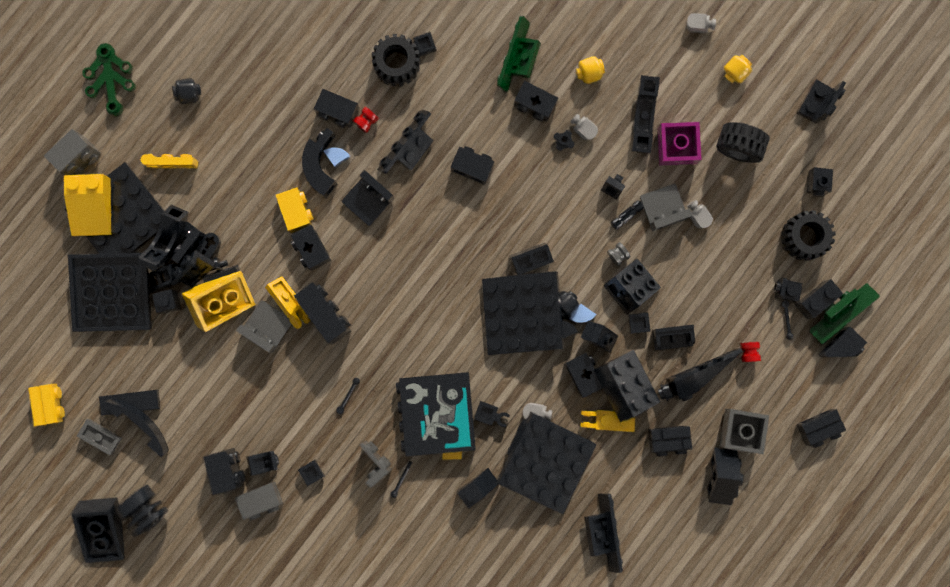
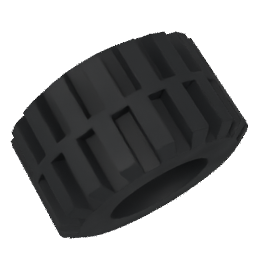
[372,34,420,87]
[716,122,770,163]
[781,210,836,261]

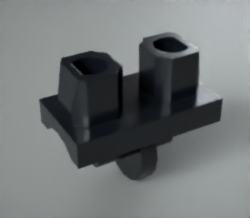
[203,257,240,283]

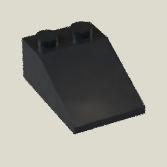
[71,497,125,563]

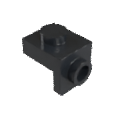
[246,451,279,476]

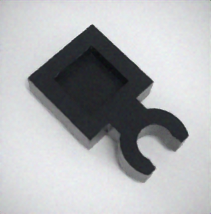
[474,401,510,427]

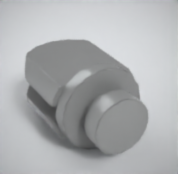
[687,13,716,33]
[570,114,598,140]
[687,200,713,228]
[523,403,553,421]

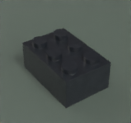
[294,282,351,345]
[594,350,660,422]

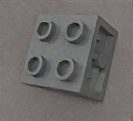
[640,184,692,232]
[236,300,292,353]
[360,441,391,488]

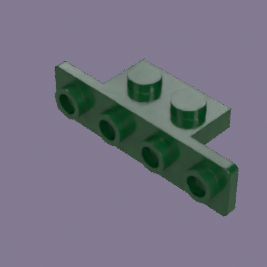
[497,15,541,92]
[809,283,880,345]

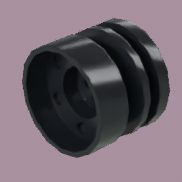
[113,485,169,538]

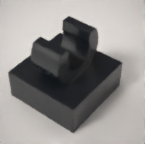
[601,174,625,200]

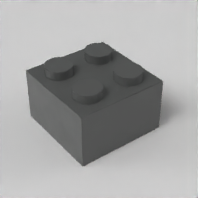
[44,129,101,175]
[719,408,769,455]

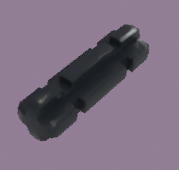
[611,200,644,230]

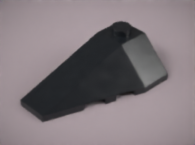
[667,348,743,402]

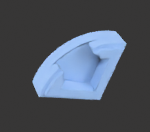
[324,148,350,167]
[569,304,597,323]

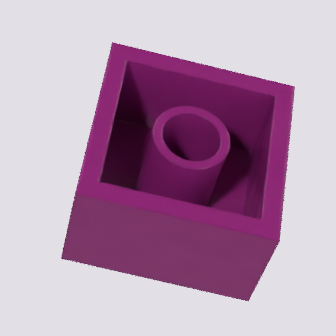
[657,122,702,166]

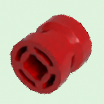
[352,107,379,133]
[740,342,761,362]

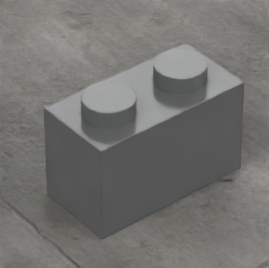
[235,481,283,521]

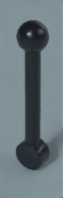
[781,300,794,340]
[336,377,360,414]
[390,461,413,498]

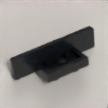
[378,110,434,174]
[584,493,623,573]

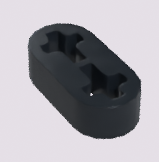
[195,233,221,260]

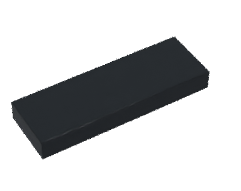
[99,389,160,416]

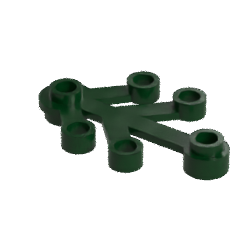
[82,43,136,116]

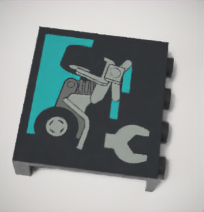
[396,372,476,456]

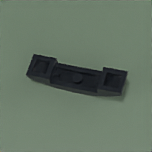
[632,75,660,153]
[103,398,169,458]

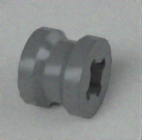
[607,242,631,266]

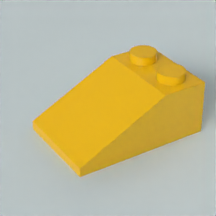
[64,174,111,236]
[182,271,256,332]

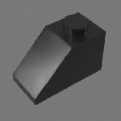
[818,327,867,357]
[457,468,498,509]

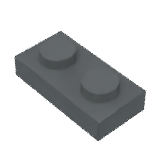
[77,419,122,455]

